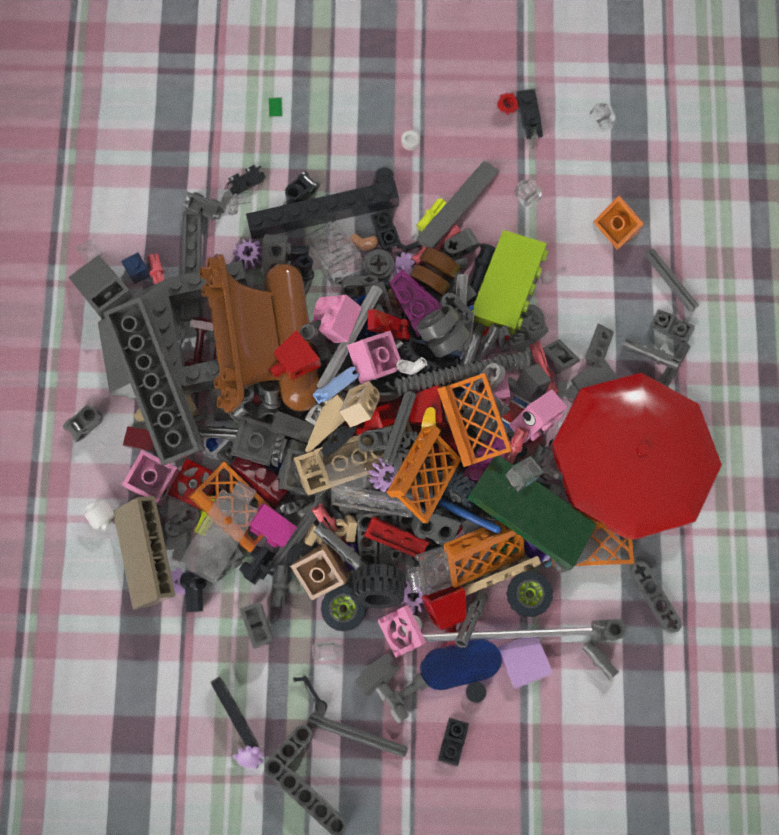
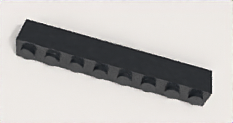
[246,180,399,239]

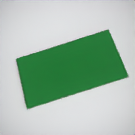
[269,98,282,117]

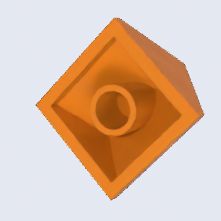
[593,195,644,250]

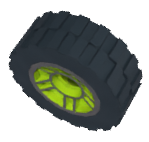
[506,571,553,617]
[321,585,366,632]

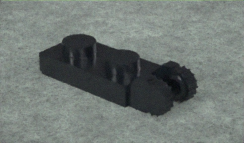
[516,89,543,139]

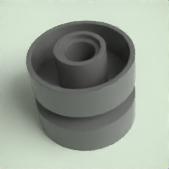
[416,305,470,357]

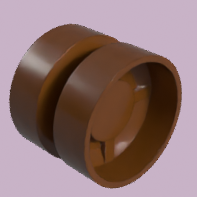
[410,247,461,296]

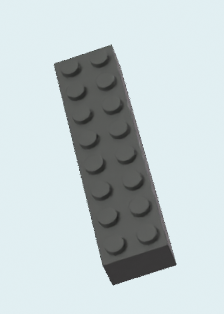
[103,297,206,465]

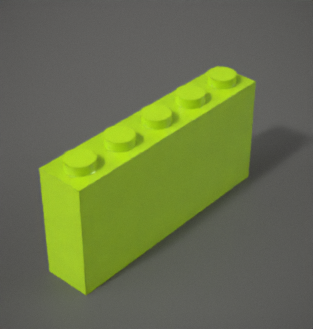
[471,230,549,335]

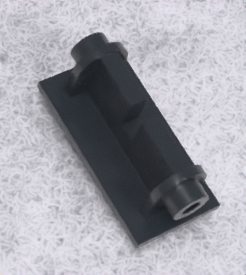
[226,164,266,195]

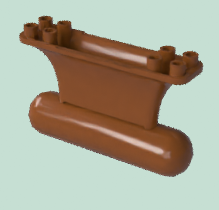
[199,254,319,413]

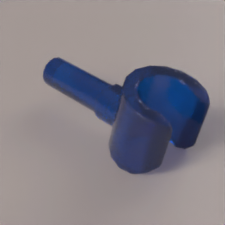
[206,425,225,452]

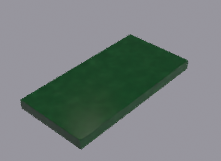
[467,455,597,571]

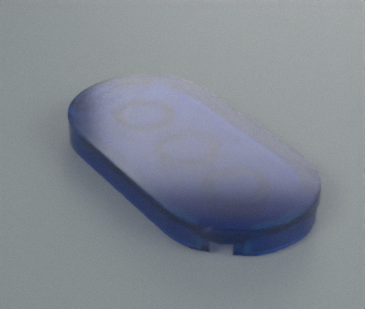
[420,639,502,690]

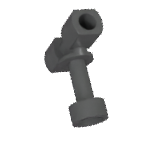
[300,319,334,361]
[375,673,429,724]

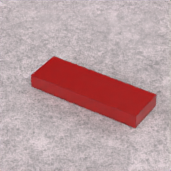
[364,516,429,560]

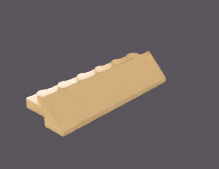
[294,420,413,496]

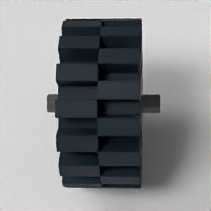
[442,473,474,510]

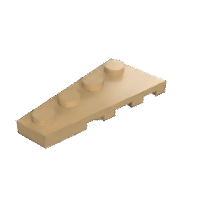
[462,556,541,596]

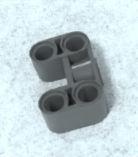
[220,384,279,425]

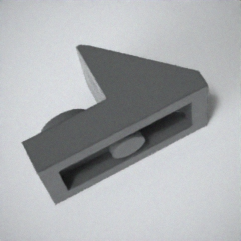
[543,339,580,374]

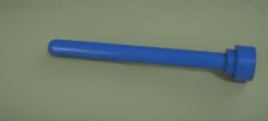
[433,494,501,533]

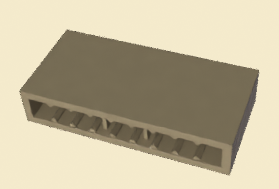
[113,496,176,609]

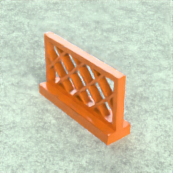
[438,373,512,467]
[386,426,461,523]
[189,461,276,553]
[552,520,634,567]
[443,521,525,588]

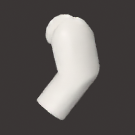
[396,357,427,375]

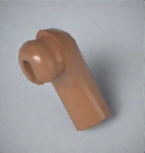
[349,233,379,251]

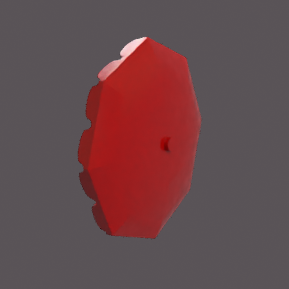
[552,373,722,540]

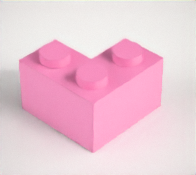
[312,295,362,343]

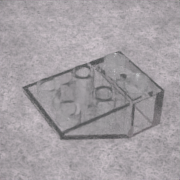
[303,220,365,285]

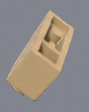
[305,394,346,453]

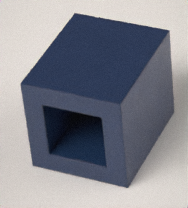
[121,252,150,284]

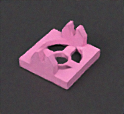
[378,605,426,658]

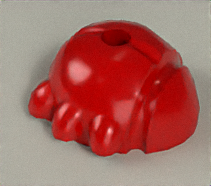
[497,92,519,115]

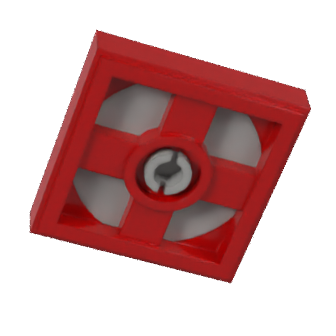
[167,459,221,511]

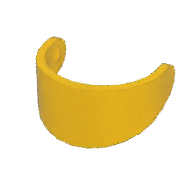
[421,407,441,437]

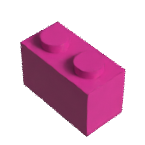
[247,504,297,548]

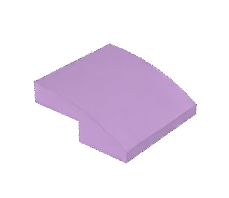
[498,637,552,689]

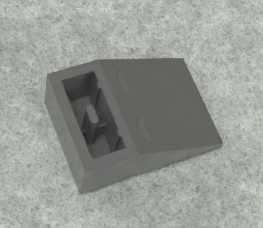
[68,255,133,319]

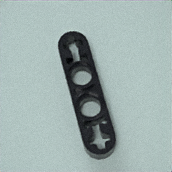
[211,676,260,748]

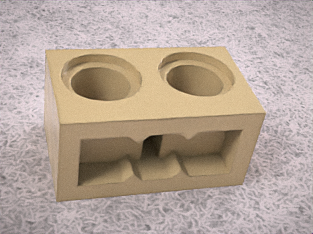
[339,381,380,427]

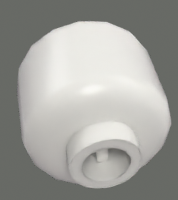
[85,499,114,530]

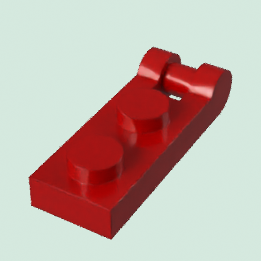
[368,309,410,342]

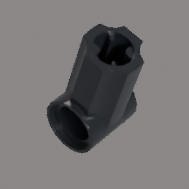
[180,571,207,612]

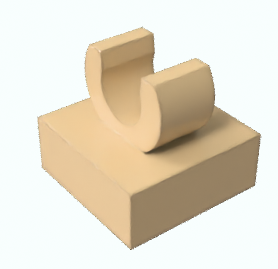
[334,515,358,542]
[304,521,325,547]

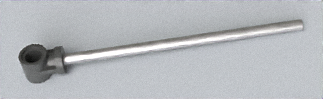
[422,619,626,642]

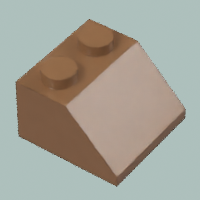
[290,543,351,600]

